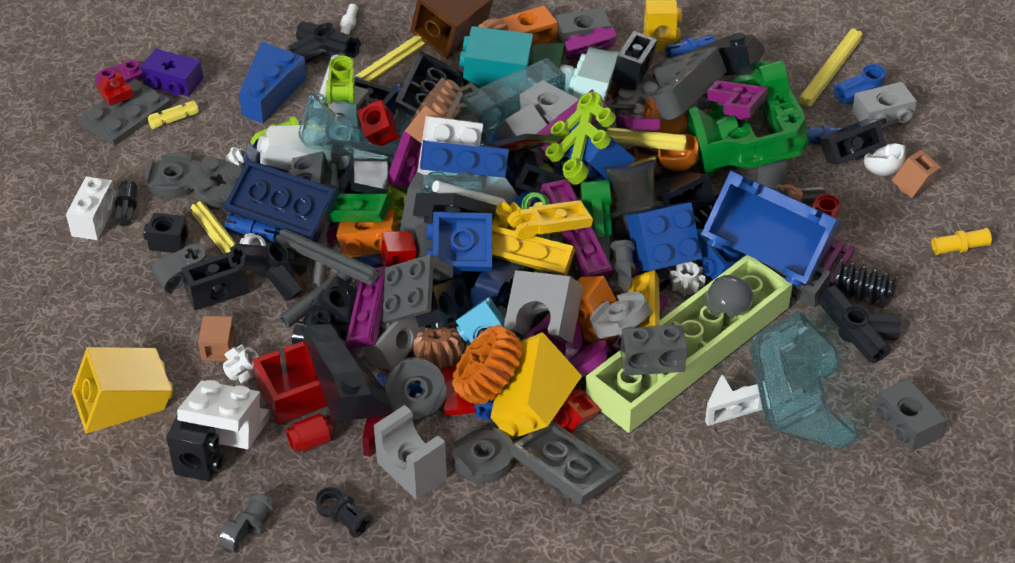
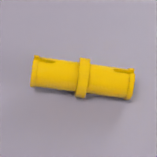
[931,228,992,255]

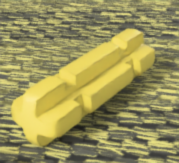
[148,101,199,129]

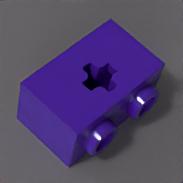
[140,49,204,97]

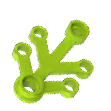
[545,92,616,185]

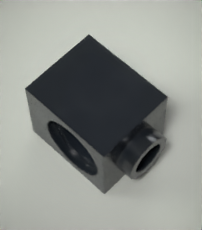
[143,213,189,253]

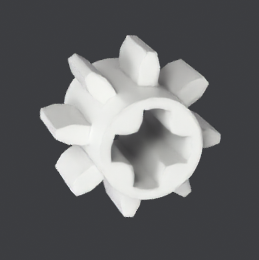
[670,261,706,297]
[223,344,259,384]

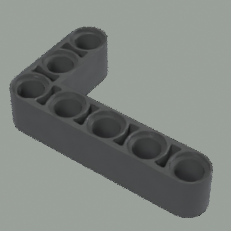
[652,46,727,121]

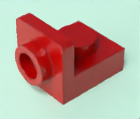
[553,388,601,434]

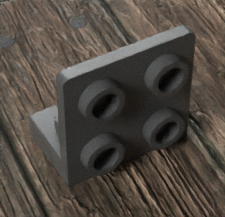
[382,254,453,324]

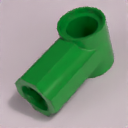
[581,180,612,238]

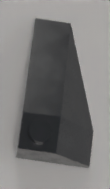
[653,33,765,79]
[394,50,464,115]
[301,324,394,422]

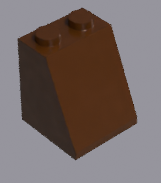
[410,0,493,59]

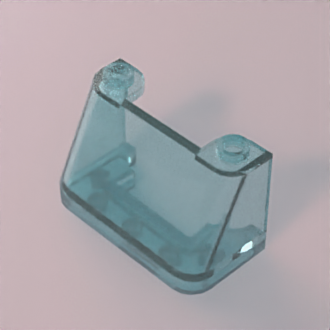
[298,92,414,161]
[750,311,859,448]

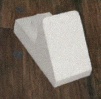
[705,375,766,426]

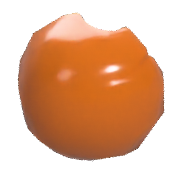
[658,134,700,172]

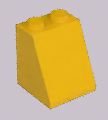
[491,332,582,439]
[72,347,173,434]

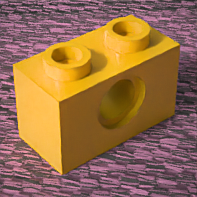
[643,0,682,52]

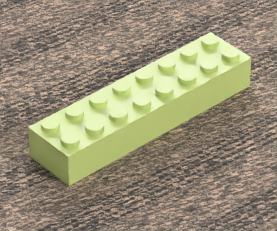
[586,255,792,433]

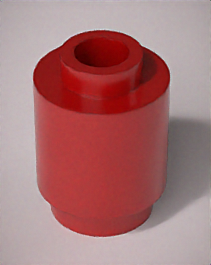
[285,413,334,452]

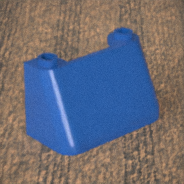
[701,171,843,287]

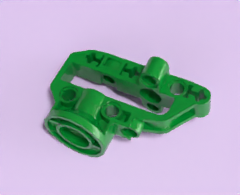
[686,60,809,180]

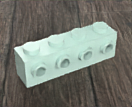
[569,47,618,102]

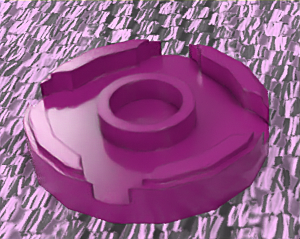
[569,340,612,378]

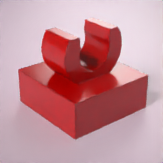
[97,71,134,106]

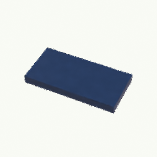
[223,160,340,242]

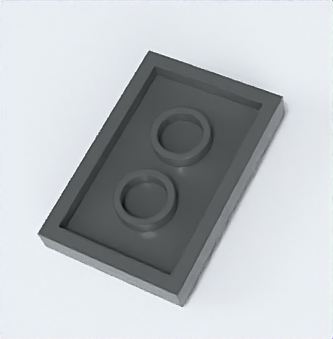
[77,79,172,146]
[510,420,623,505]

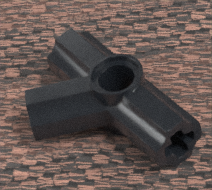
[289,21,361,63]
[228,241,309,301]
[818,285,901,364]

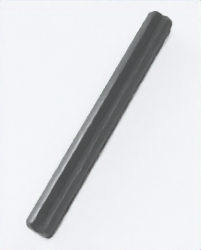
[276,229,379,285]

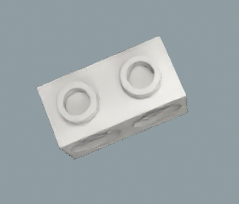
[66,177,116,240]

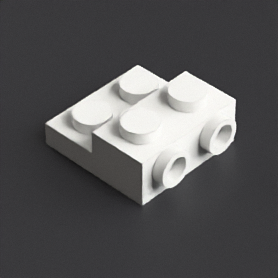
[418,116,483,186]

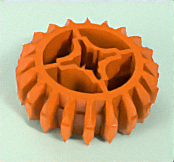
[452,324,523,405]

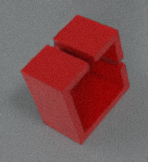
[252,341,328,425]

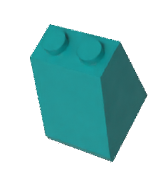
[459,26,533,106]

